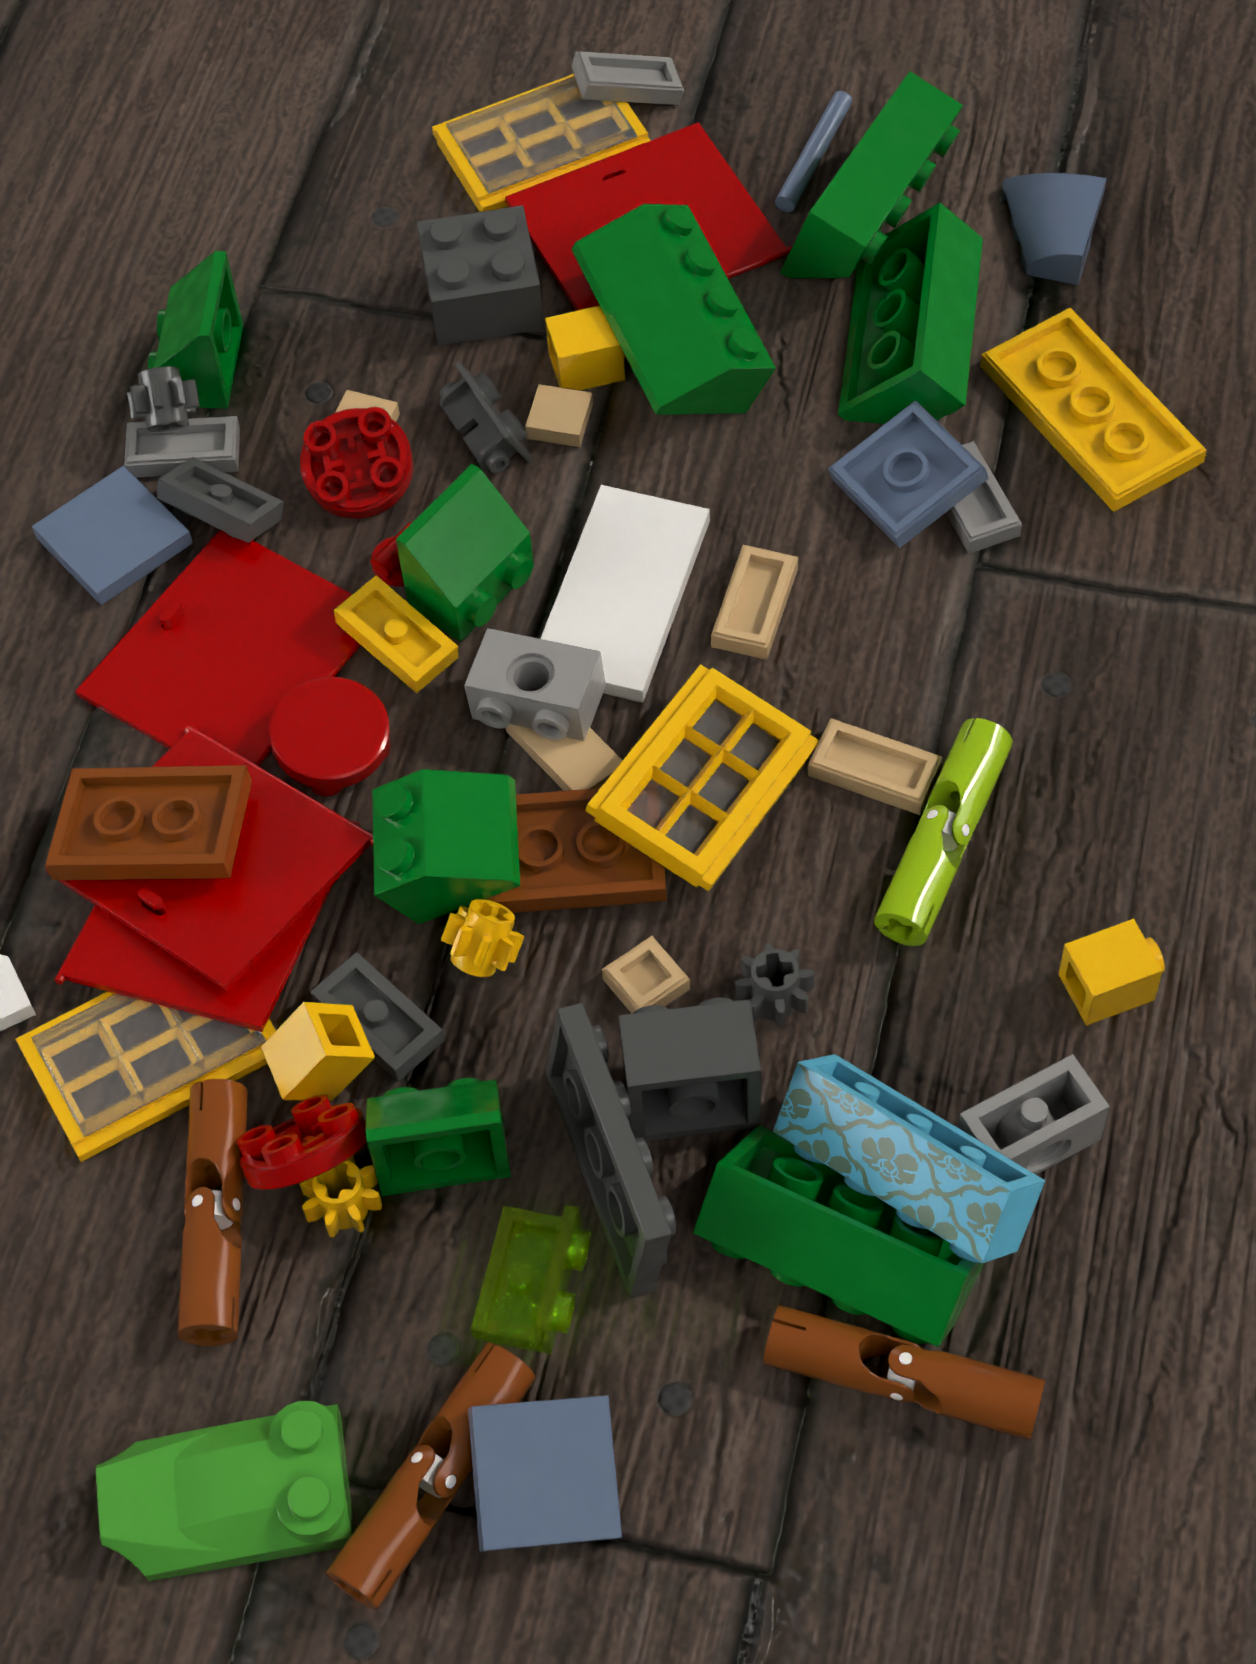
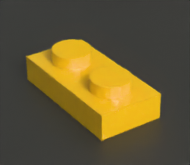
[334,575,458,694]

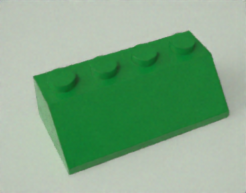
[780,71,963,278]
[838,202,983,424]
[571,204,776,415]
[693,1126,984,1348]

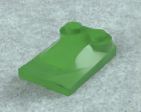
[96,1401,354,1581]

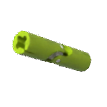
[874,718,1013,946]

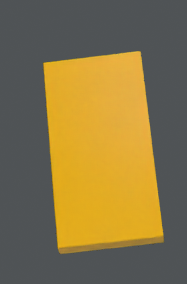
[980,307,1207,512]

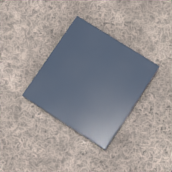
[828,400,989,549]
[32,466,193,605]
[468,1395,622,1552]

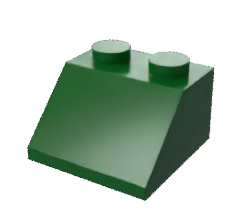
[148,251,243,409]
[396,464,534,642]
[372,769,520,924]
[365,1078,511,1196]

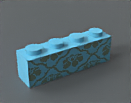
[773,1054,1045,1263]

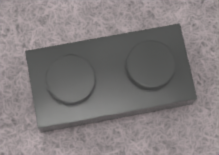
[157,457,284,543]
[310,952,445,1082]

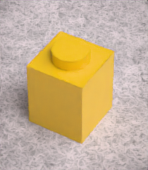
[545,306,626,391]
[1058,918,1165,1026]
[261,1002,375,1102]

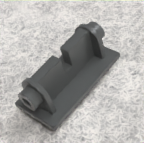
[439,361,533,473]

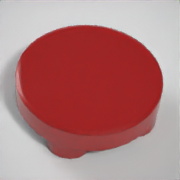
[300,407,414,519]
[269,677,390,797]
[236,1094,367,1190]

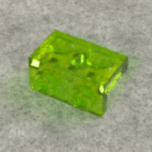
[471,1205,591,1354]

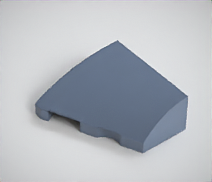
[1001,173,1107,285]

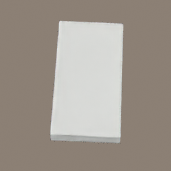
[540,485,710,703]

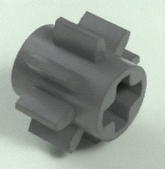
[127,366,200,432]
[735,943,814,1027]

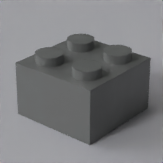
[417,205,544,346]
[619,998,761,1141]

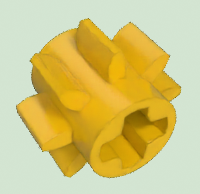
[441,899,524,977]
[299,1156,382,1238]

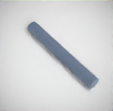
[775,91,852,213]

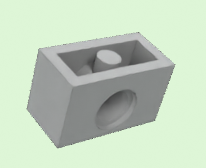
[464,628,606,741]
[958,1054,1110,1175]

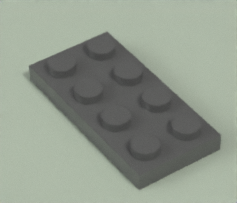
[545,1003,676,1299]

